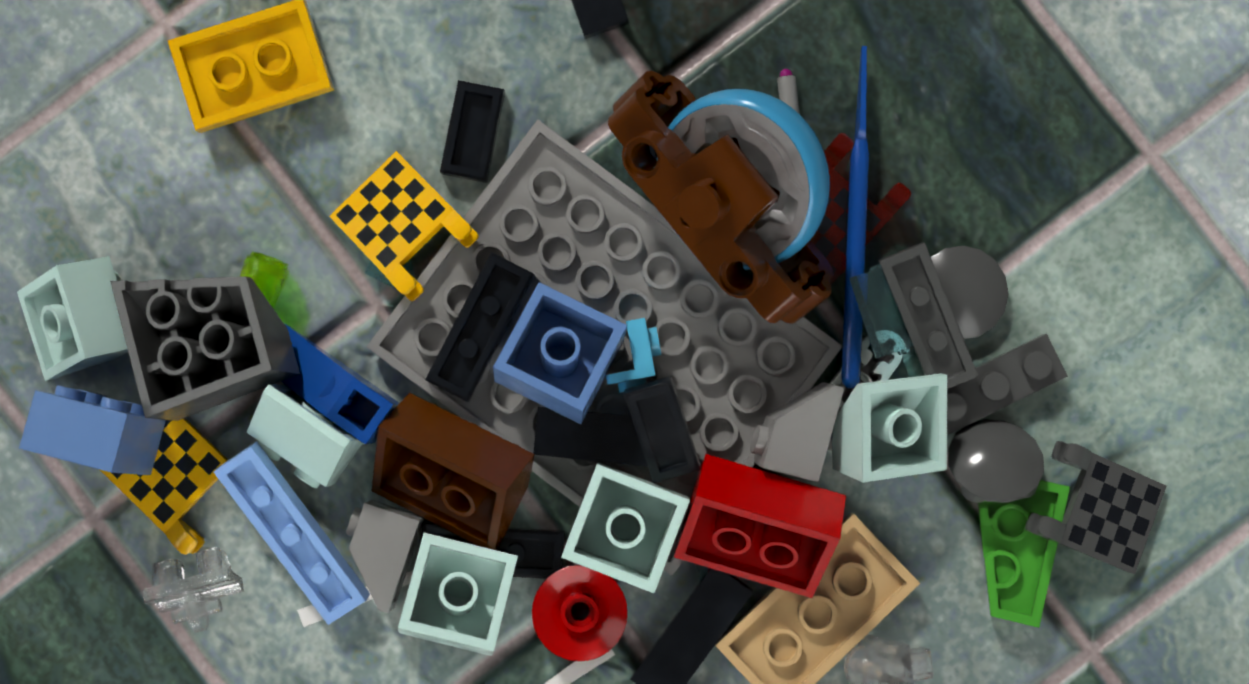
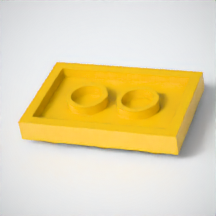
[167,0,335,133]

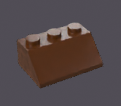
[371,392,535,550]

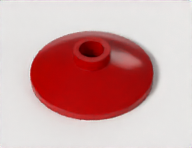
[532,565,628,661]

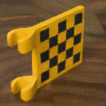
[329,151,479,302]
[99,418,228,555]

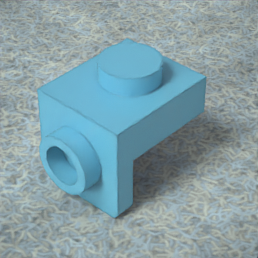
[606,318,661,393]

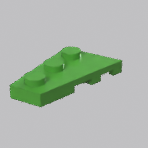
[977,480,1070,628]

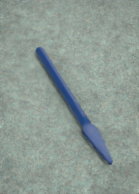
[841,46,869,389]

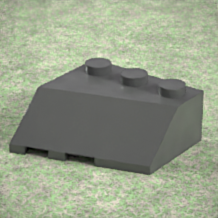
[110,277,300,421]

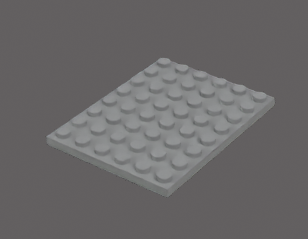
[366,119,842,576]

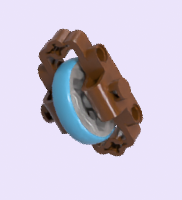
[608,71,833,324]

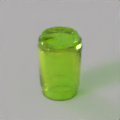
[239,251,290,309]

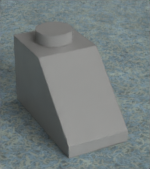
[750,382,844,482]
[346,500,425,613]

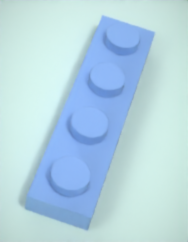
[213,441,370,625]

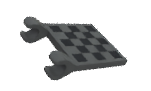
[1025,441,1167,574]

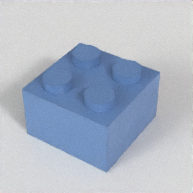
[493,282,627,424]
[19,385,166,475]

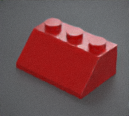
[674,454,846,598]

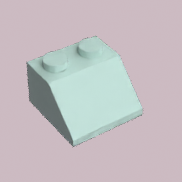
[17,256,128,381]
[832,373,947,483]
[246,384,363,488]
[398,533,518,656]

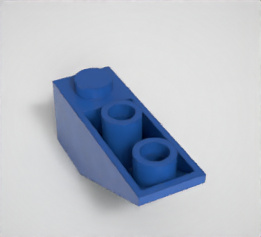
[281,324,399,445]

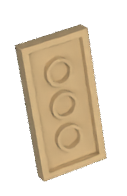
[715,512,920,684]

